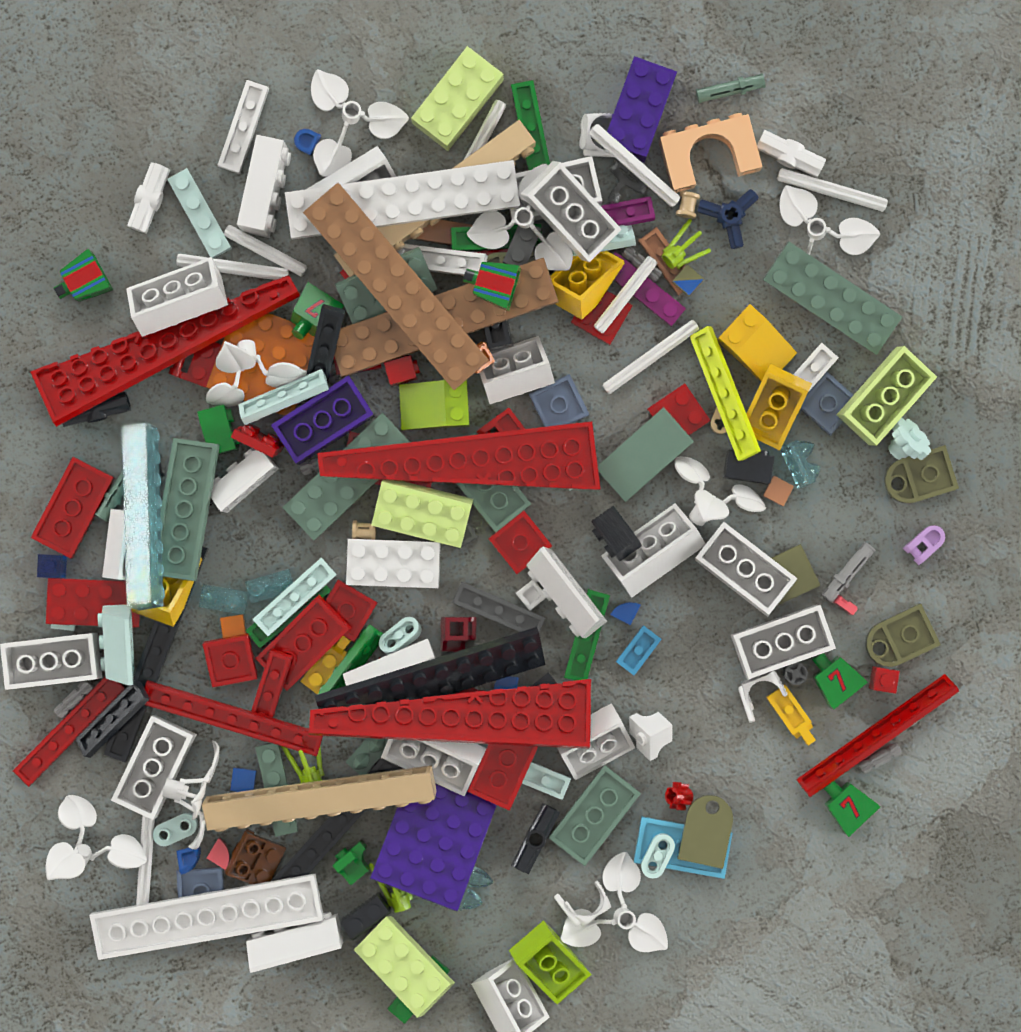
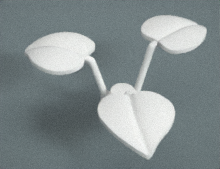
[311,69,409,177]
[467,164,573,271]
[780,185,880,255]
[206,340,307,407]
[674,456,766,526]
[162,741,219,850]
[45,795,147,880]
[561,852,668,952]

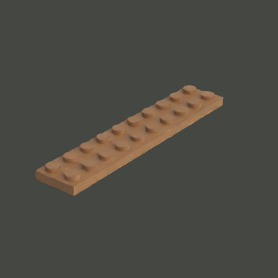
[303,182,489,390]
[335,257,559,377]

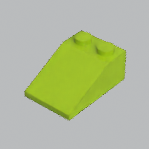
[399,380,470,430]
[509,920,592,1004]

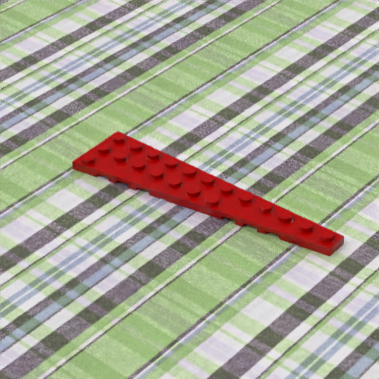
[30,275,300,427]
[317,421,600,490]

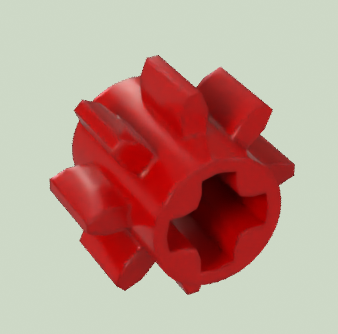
[665,782,694,811]

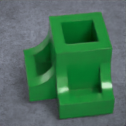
[332,839,370,885]

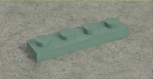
[255,743,299,837]

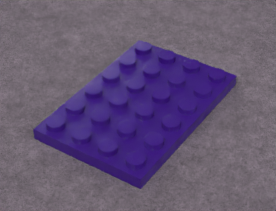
[370,770,497,912]

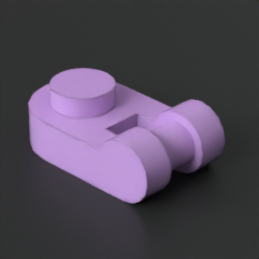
[903,525,945,565]

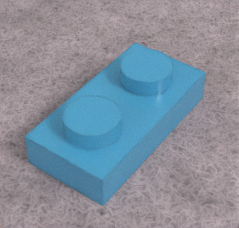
[615,625,662,675]

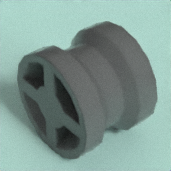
[783,662,808,685]

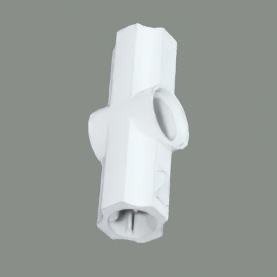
[757,130,826,178]
[127,162,170,234]

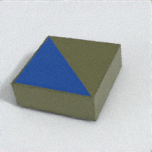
[672,264,704,297]

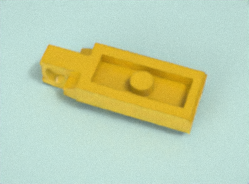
[300,636,351,694]
[766,684,816,746]

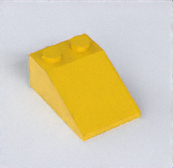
[550,251,624,320]
[717,304,797,382]
[746,364,812,450]
[128,558,202,627]

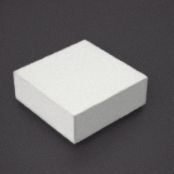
[516,580,546,611]

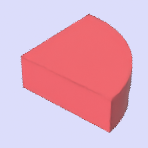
[833,595,858,615]
[207,838,230,870]

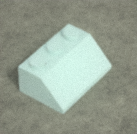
[98,604,135,685]

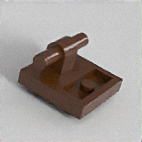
[225,829,286,885]

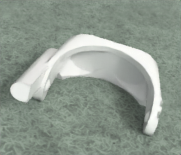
[579,113,614,157]
[738,671,787,723]
[554,881,611,926]

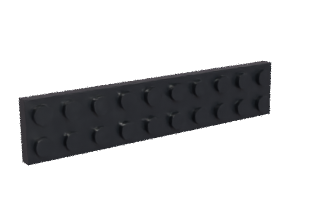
[315,627,546,709]

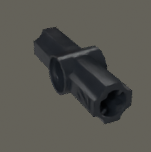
[62,391,131,427]
[511,803,560,874]

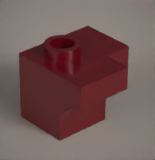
[441,617,476,651]

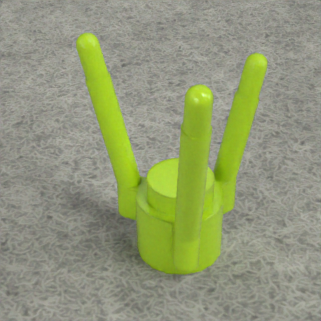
[662,219,711,269]
[281,746,325,783]
[369,863,413,913]

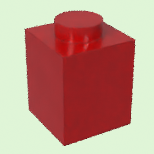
[384,356,420,387]
[869,666,900,694]

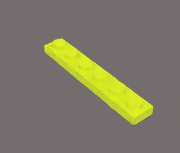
[690,326,761,461]

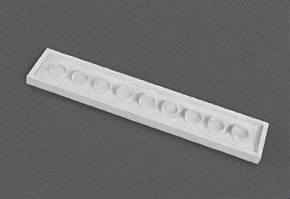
[285,160,520,240]
[89,874,324,960]

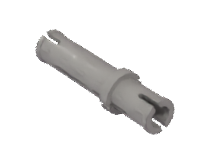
[821,542,876,603]

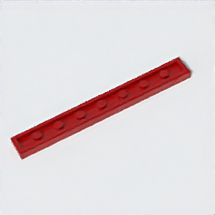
[796,674,959,797]
[144,681,323,757]

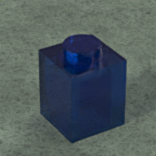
[37,554,67,578]

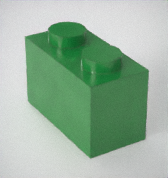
[197,404,241,456]

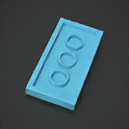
[634,816,732,879]

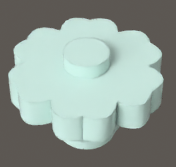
[888,418,931,460]

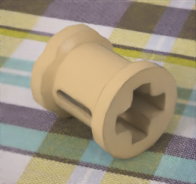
[676,191,700,219]
[352,520,377,540]

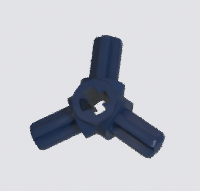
[697,189,759,249]

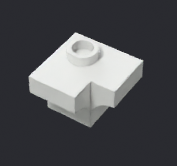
[629,712,672,761]

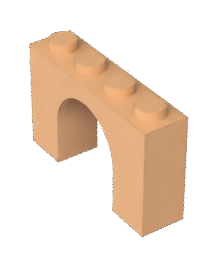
[659,113,762,193]

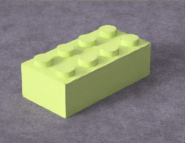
[411,46,504,151]
[836,346,937,446]
[371,480,473,548]
[354,916,455,1018]

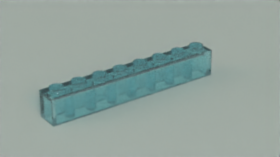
[122,422,165,611]

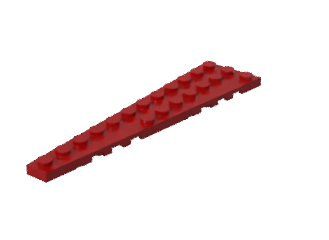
[309,679,591,749]

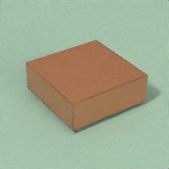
[763,476,794,507]

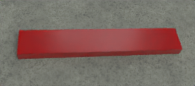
[13,676,126,787]

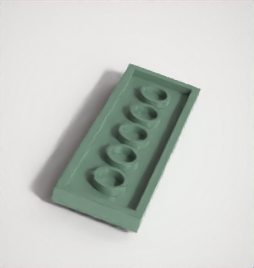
[763,241,902,355]
[282,413,410,541]
[149,438,220,582]

